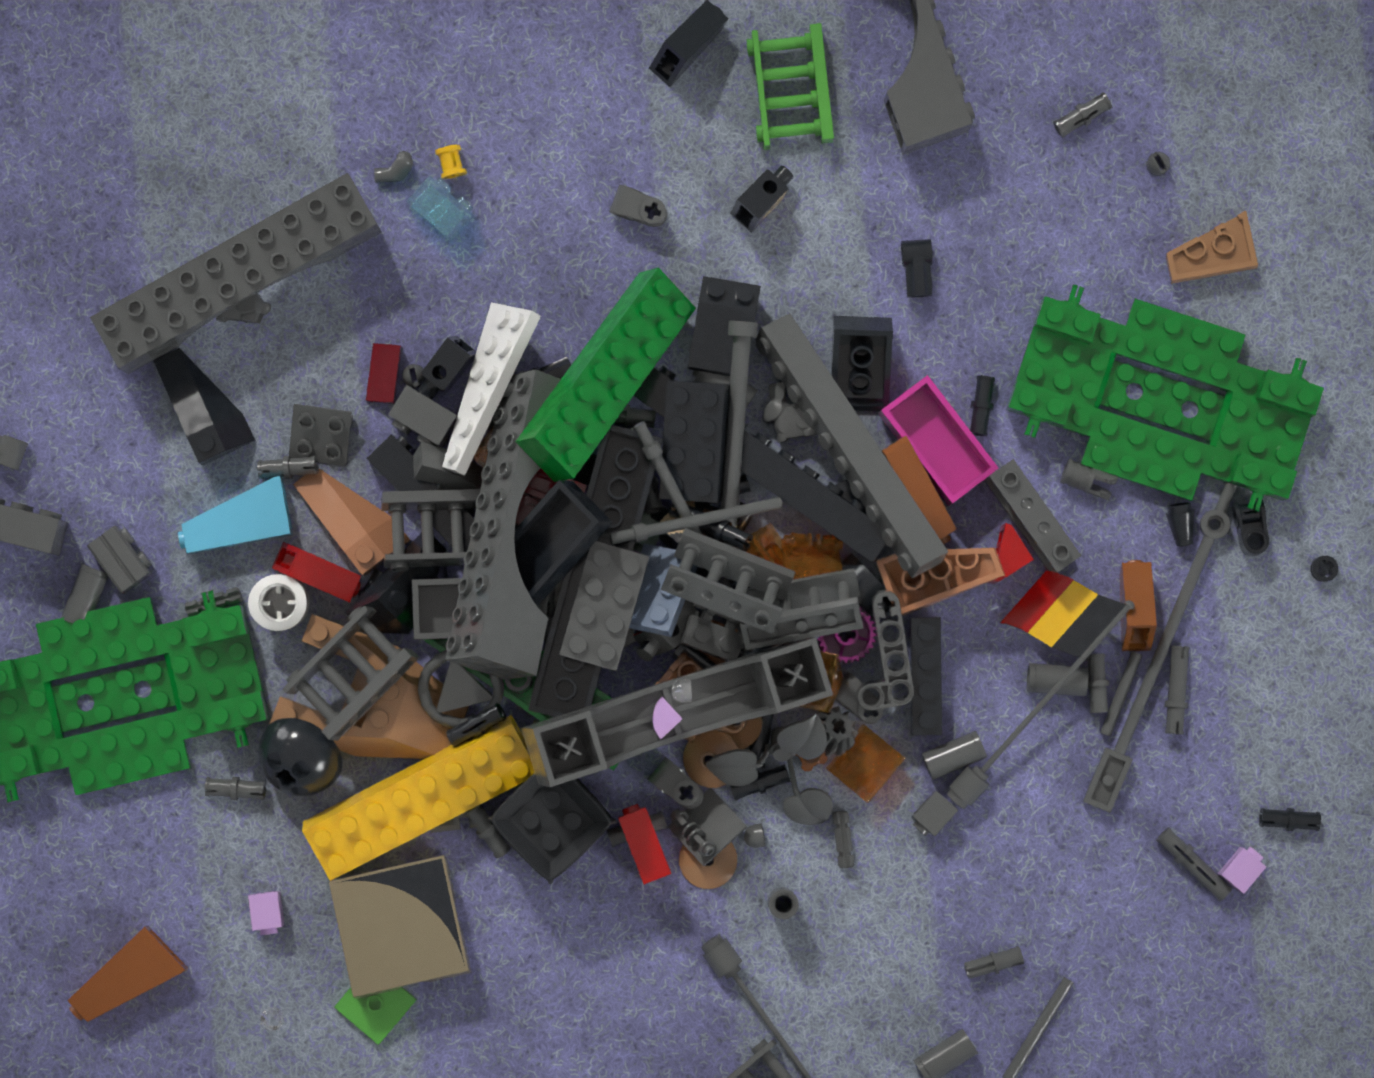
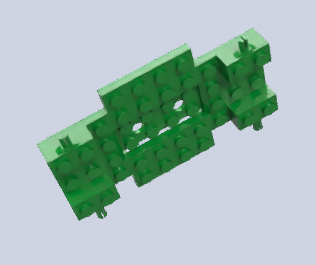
[1006,284,1324,512]
[0,590,270,803]

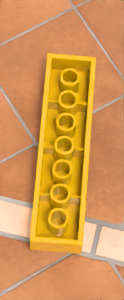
[302,714,535,881]

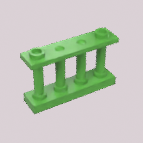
[746,23,834,150]

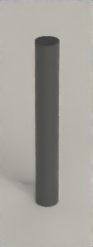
[1100,651,1143,737]

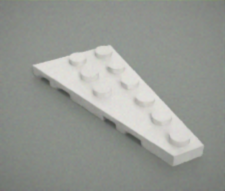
[442,302,541,476]

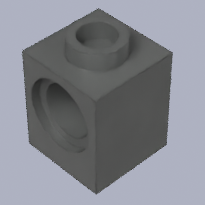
[912,790,958,836]

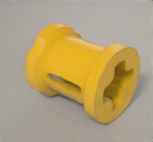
[435,144,467,180]

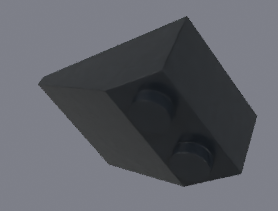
[687,276,761,376]
[831,316,893,412]

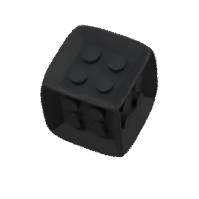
[488,773,616,884]

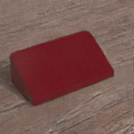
[366,343,402,405]

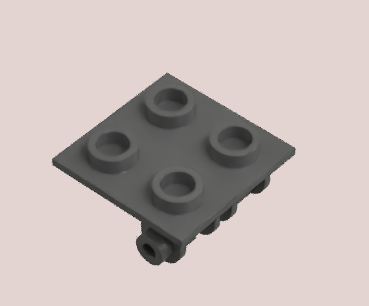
[289,404,353,466]
[668,788,747,866]

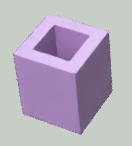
[1218,847,1266,894]
[248,891,284,935]

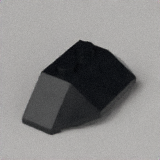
[345,532,448,634]

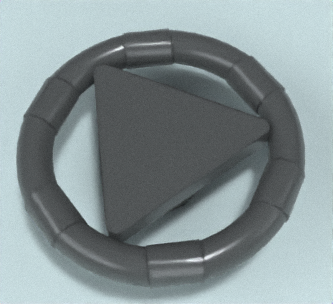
[418,650,504,728]

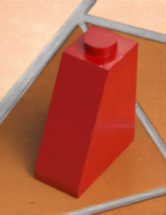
[272,542,361,603]
[618,803,671,884]

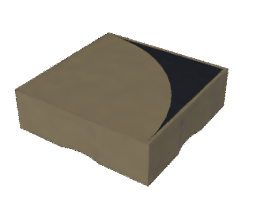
[329,855,472,999]

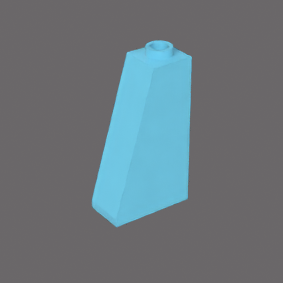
[178,476,293,554]

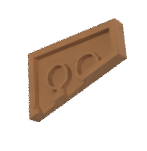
[1165,211,1258,284]

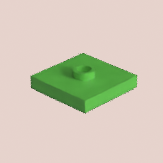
[334,987,417,1045]

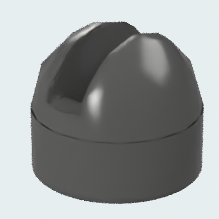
[1146,152,1170,176]
[402,364,426,388]
[744,823,766,848]

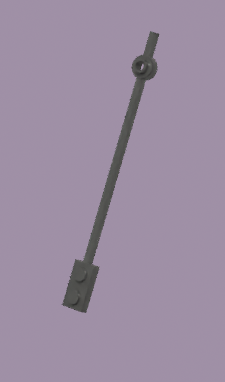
[1083,482,1237,813]

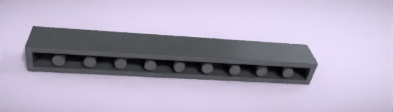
[755,313,948,578]

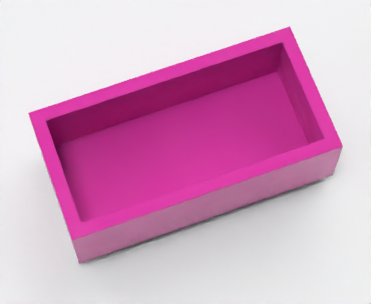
[878,375,999,506]

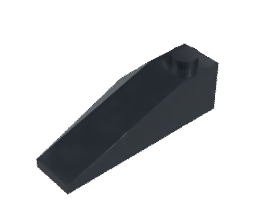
[153,348,256,465]

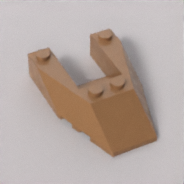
[269,614,469,759]

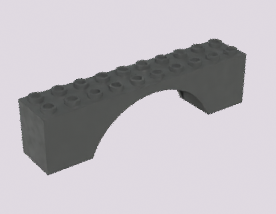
[884,0,975,155]
[90,173,382,375]
[445,370,561,680]
[521,638,833,787]

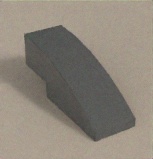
[413,442,483,490]

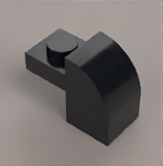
[830,553,891,619]

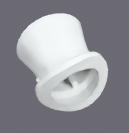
[248,574,309,631]

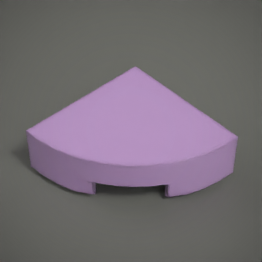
[652,697,682,739]

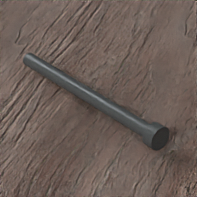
[721,321,758,547]

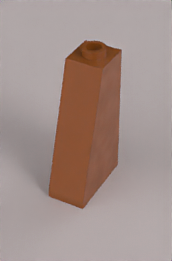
[882,435,957,544]
[67,926,188,1022]

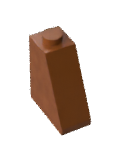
[1119,560,1157,651]

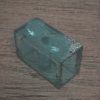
[406,176,475,244]

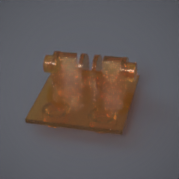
[780,532,843,579]
[826,724,906,803]

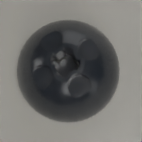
[258,718,343,796]

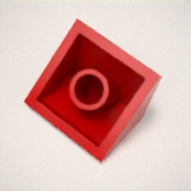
[988,523,1034,584]

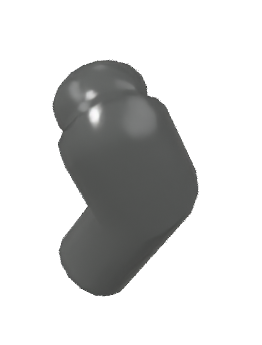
[374,151,413,183]

